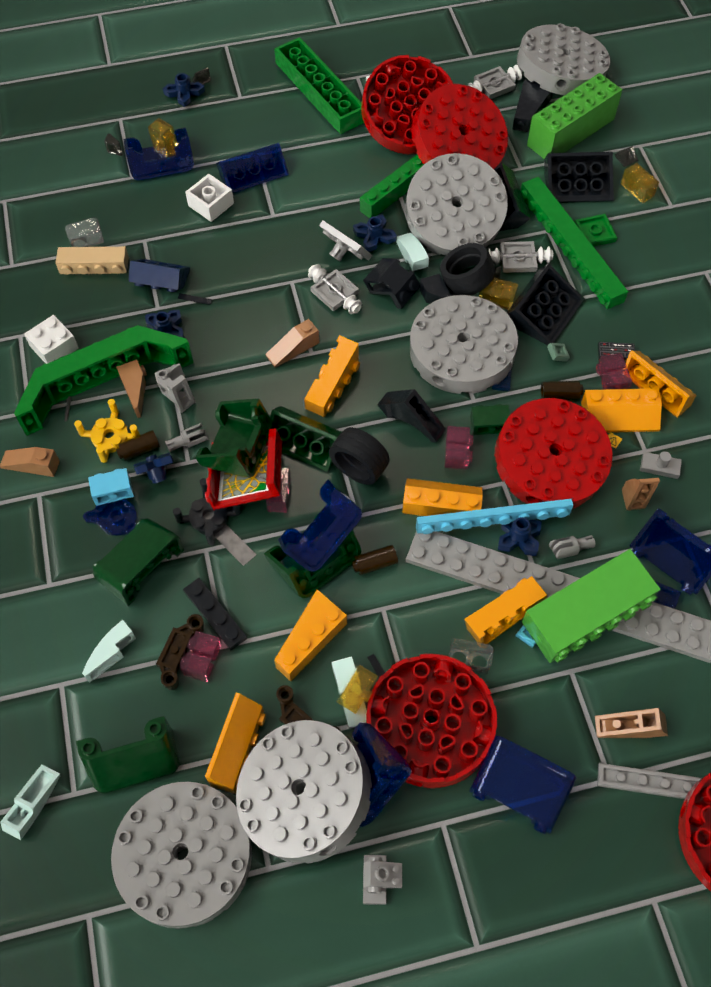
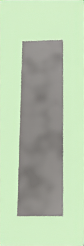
[204,512,256,566]

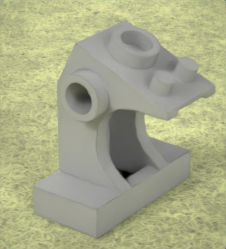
[155,363,195,413]
[363,855,402,905]

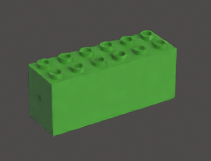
[527,73,623,159]
[522,549,661,663]

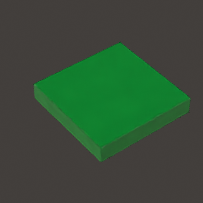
[574,214,617,247]

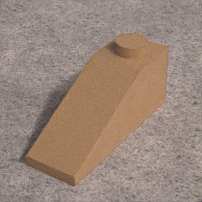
[266,319,319,368]
[116,359,147,418]
[0,447,60,477]
[622,478,660,510]
[595,708,668,738]

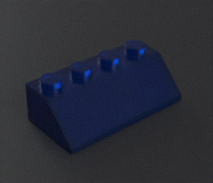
[216,143,289,193]

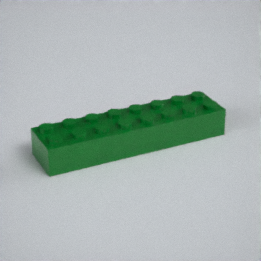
[274,37,364,134]

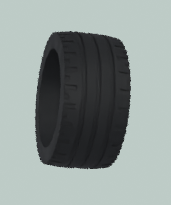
[440,243,495,296]
[329,427,390,485]

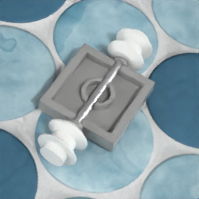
[468,65,523,99]
[488,241,553,273]
[308,264,362,314]

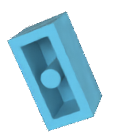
[88,468,134,506]

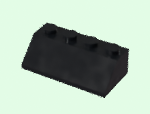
[494,162,531,231]

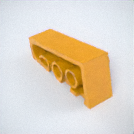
[304,335,360,417]
[465,576,547,648]
[274,590,347,681]

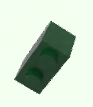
[470,404,510,435]

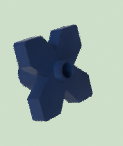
[163,73,205,107]
[353,214,397,252]
[145,309,184,338]
[134,452,174,484]
[498,517,542,556]

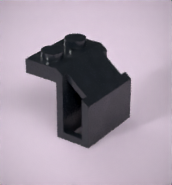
[363,258,420,309]

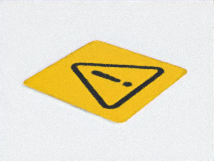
[608,432,622,448]

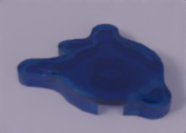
[83,499,137,536]

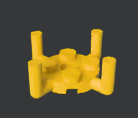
[74,399,140,463]

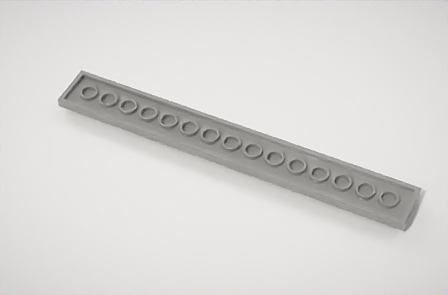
[406,531,711,663]

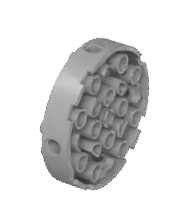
[517,23,610,95]
[405,153,508,255]
[410,295,518,394]
[236,720,372,863]
[111,782,252,929]

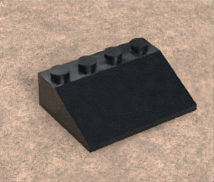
[544,152,614,203]
[507,263,585,345]

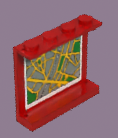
[205,428,282,510]

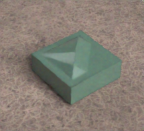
[547,343,570,362]

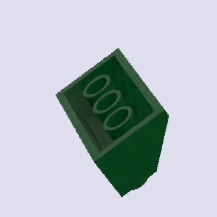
[270,406,341,472]

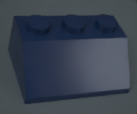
[129,259,190,292]

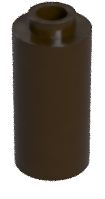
[541,381,583,399]
[116,430,160,461]
[352,545,398,575]

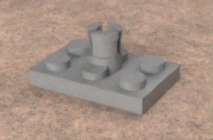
[319,220,372,261]

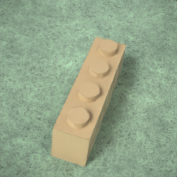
[56,246,129,275]

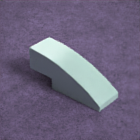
[396,233,429,271]
[82,620,136,683]
[332,656,367,729]
[0,764,60,840]

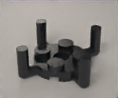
[173,478,241,545]

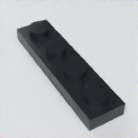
[183,578,247,651]

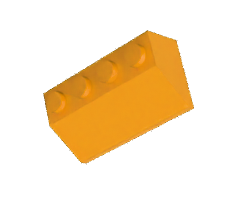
[622,350,697,418]
[581,388,662,433]
[402,478,483,516]
[205,692,266,794]

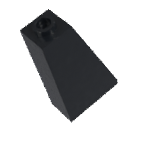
[512,80,553,132]

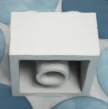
[185,174,234,222]
[24,315,79,364]

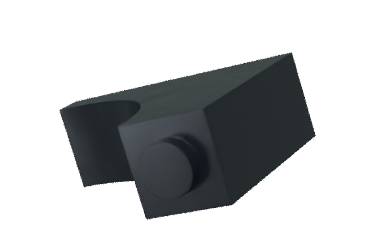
[377,389,446,442]

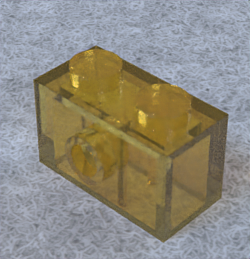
[148,118,179,159]
[621,163,659,203]
[479,277,518,310]
[336,665,378,714]

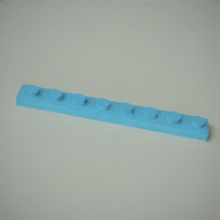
[416,499,573,534]

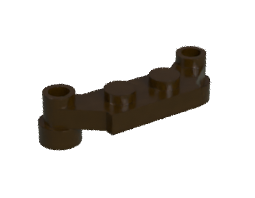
[156,614,204,690]
[276,685,341,732]

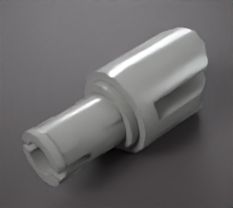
[165,423,209,452]
[549,535,595,559]

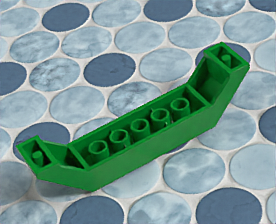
[14,325,194,436]

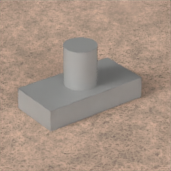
[640,451,682,479]

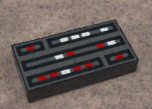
[598,342,635,361]

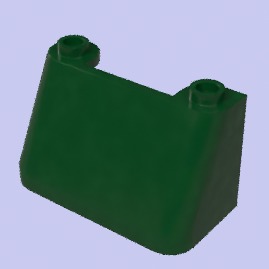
[195,398,272,477]
[264,508,361,598]
[92,518,184,606]
[76,716,179,794]

